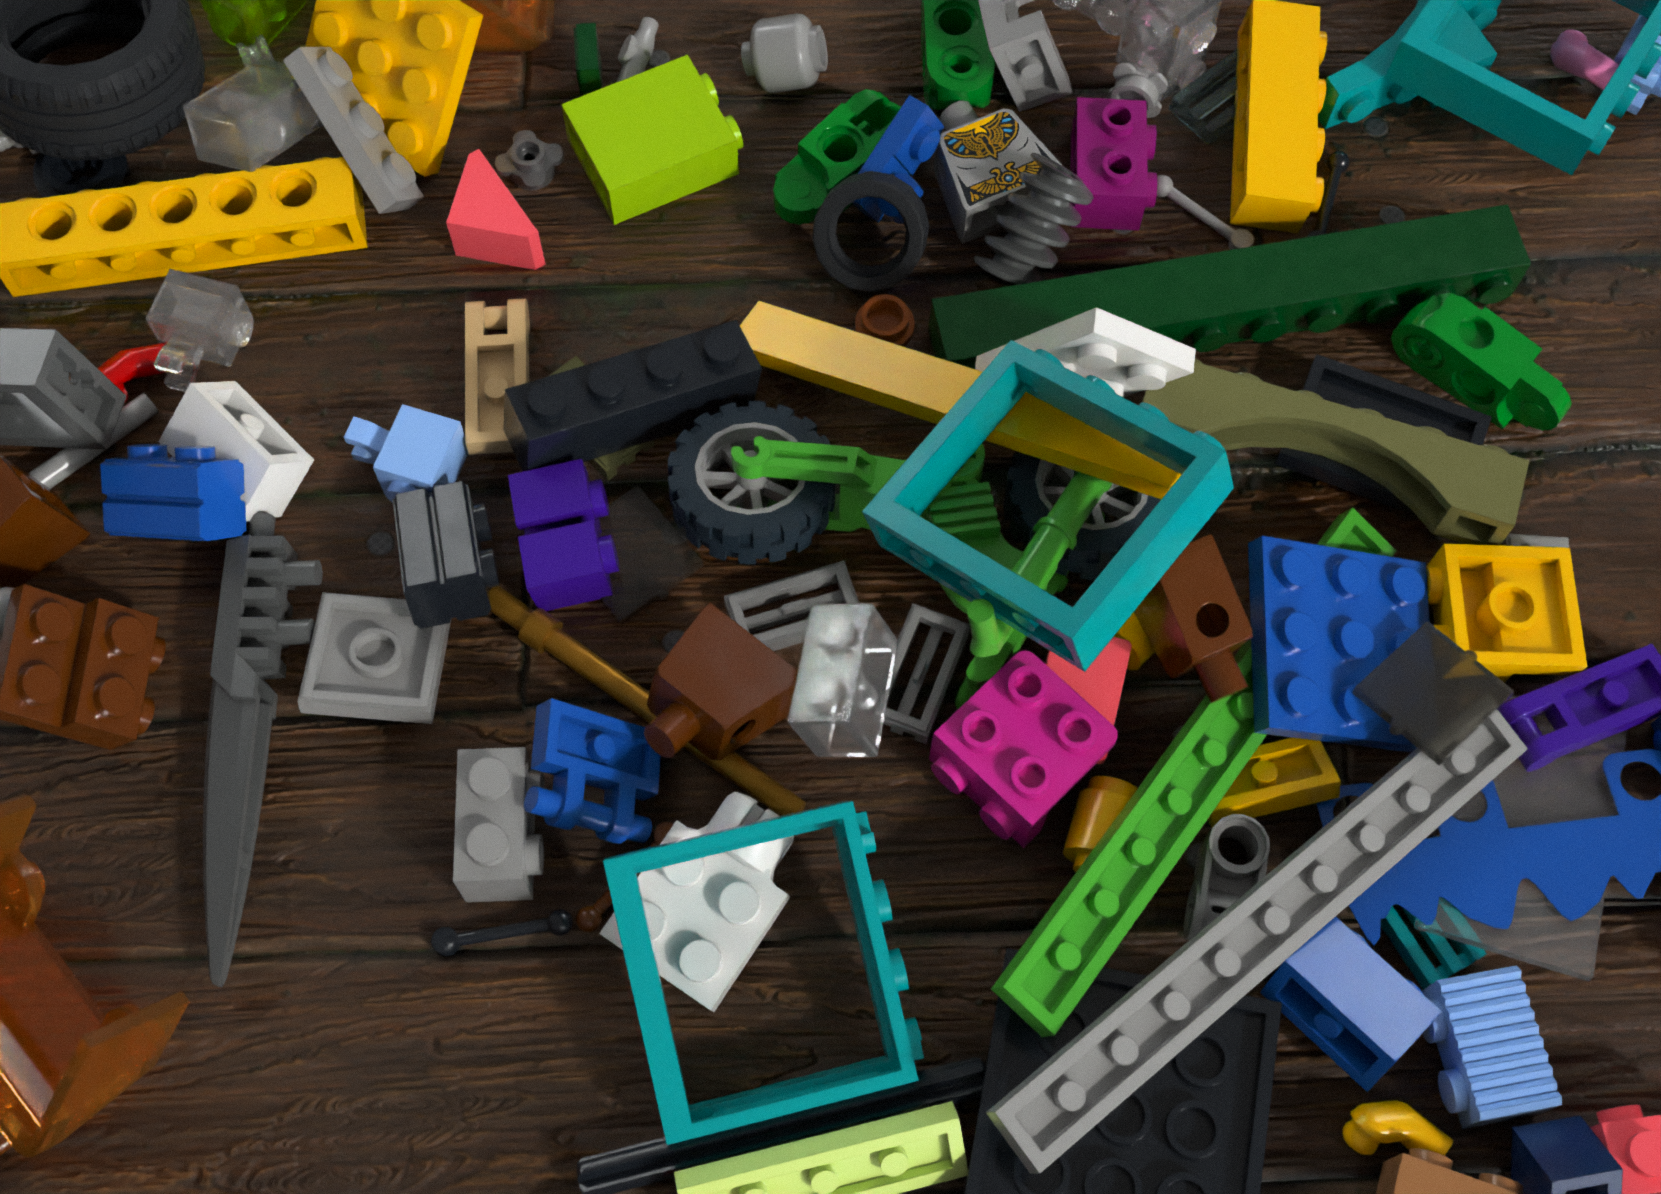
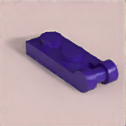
[1497,644,1661,772]

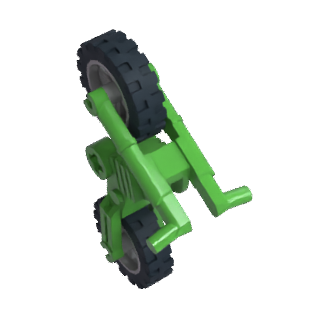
[668,401,1161,709]

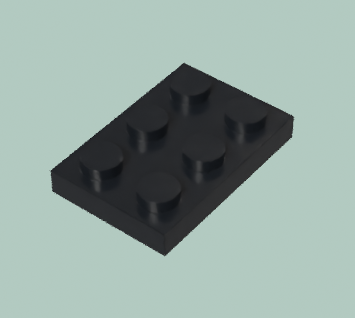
[1275,354,1492,516]

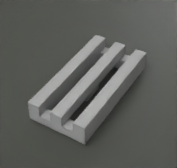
[724,561,864,651]
[866,603,971,744]

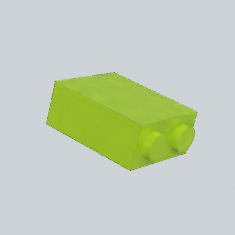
[561,55,743,225]

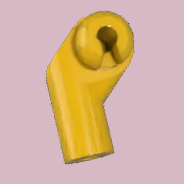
[1342,1100,1453,1156]

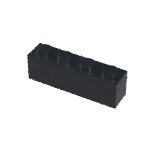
[503,320,762,471]

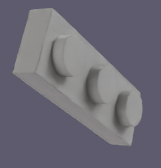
[283,47,424,214]

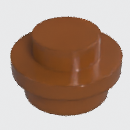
[855,294,915,347]

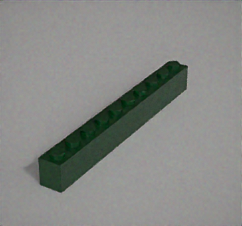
[928,204,1531,369]

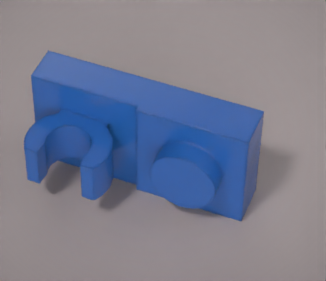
[852,95,945,224]

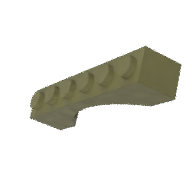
[1142,358,1530,545]

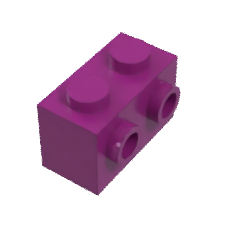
[1070,97,1157,231]

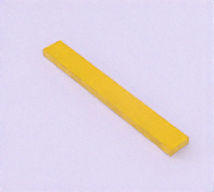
[740,301,1181,499]

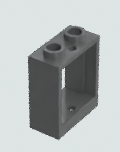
[0,328,126,450]

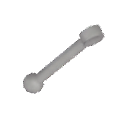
[1157,175,1254,250]

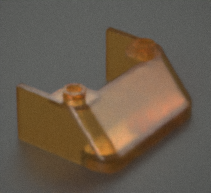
[0,795,190,1157]

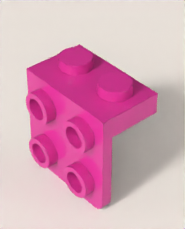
[929,651,1118,848]

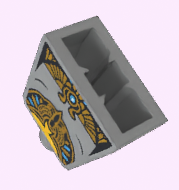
[934,100,1062,244]

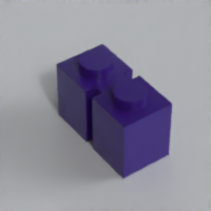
[508,459,620,611]

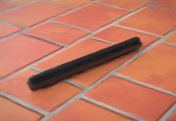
[576,1057,986,1194]

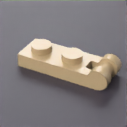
[465,298,530,455]

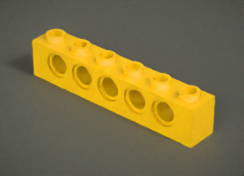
[0,157,368,297]

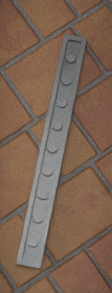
[986,696,1528,1174]

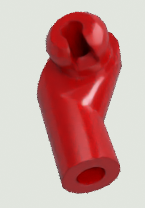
[97,342,175,404]

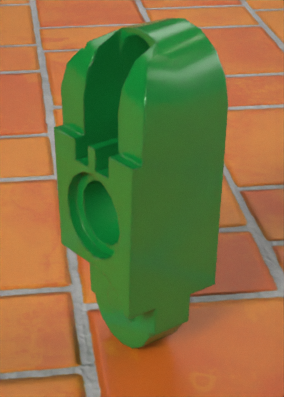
[920,0,995,111]
[773,89,901,225]
[1391,293,1572,431]

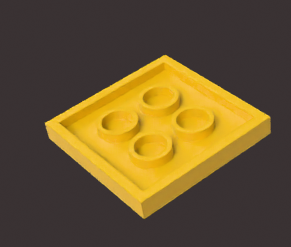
[294,0,483,177]

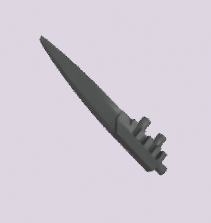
[203,512,323,987]

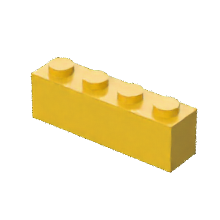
[1230,0,1327,233]

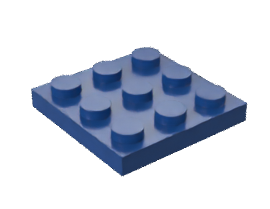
[1248,536,1436,753]

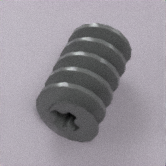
[973,153,1094,285]

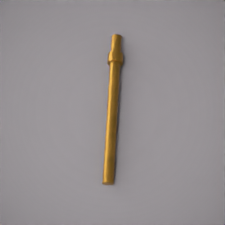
[489,586,806,816]

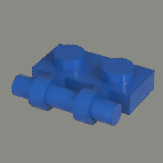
[524,698,661,844]

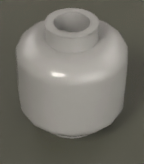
[741,13,828,93]

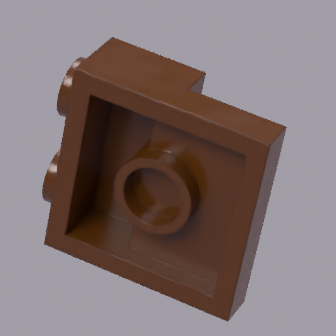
[0,584,166,750]

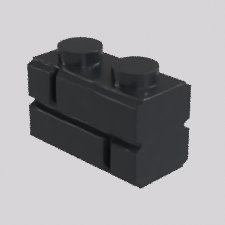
[392,481,500,629]

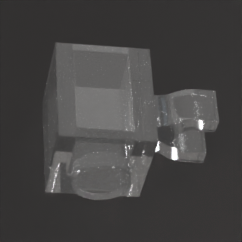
[146,269,254,392]

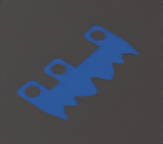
[1316,749,1661,945]

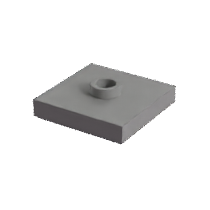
[297,592,452,724]

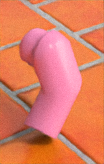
[1550,29,1619,90]

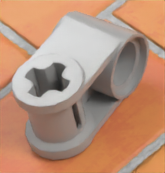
[1183,814,1270,940]

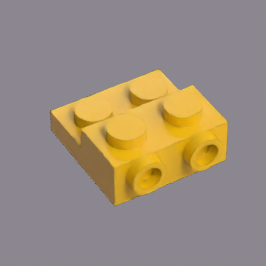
[1426,544,1587,683]

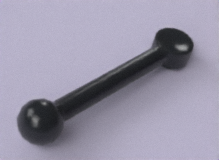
[1307,151,1350,237]
[431,909,573,956]

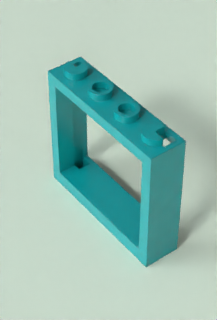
[1385,0,1661,175]
[862,340,1234,672]
[603,800,924,1145]

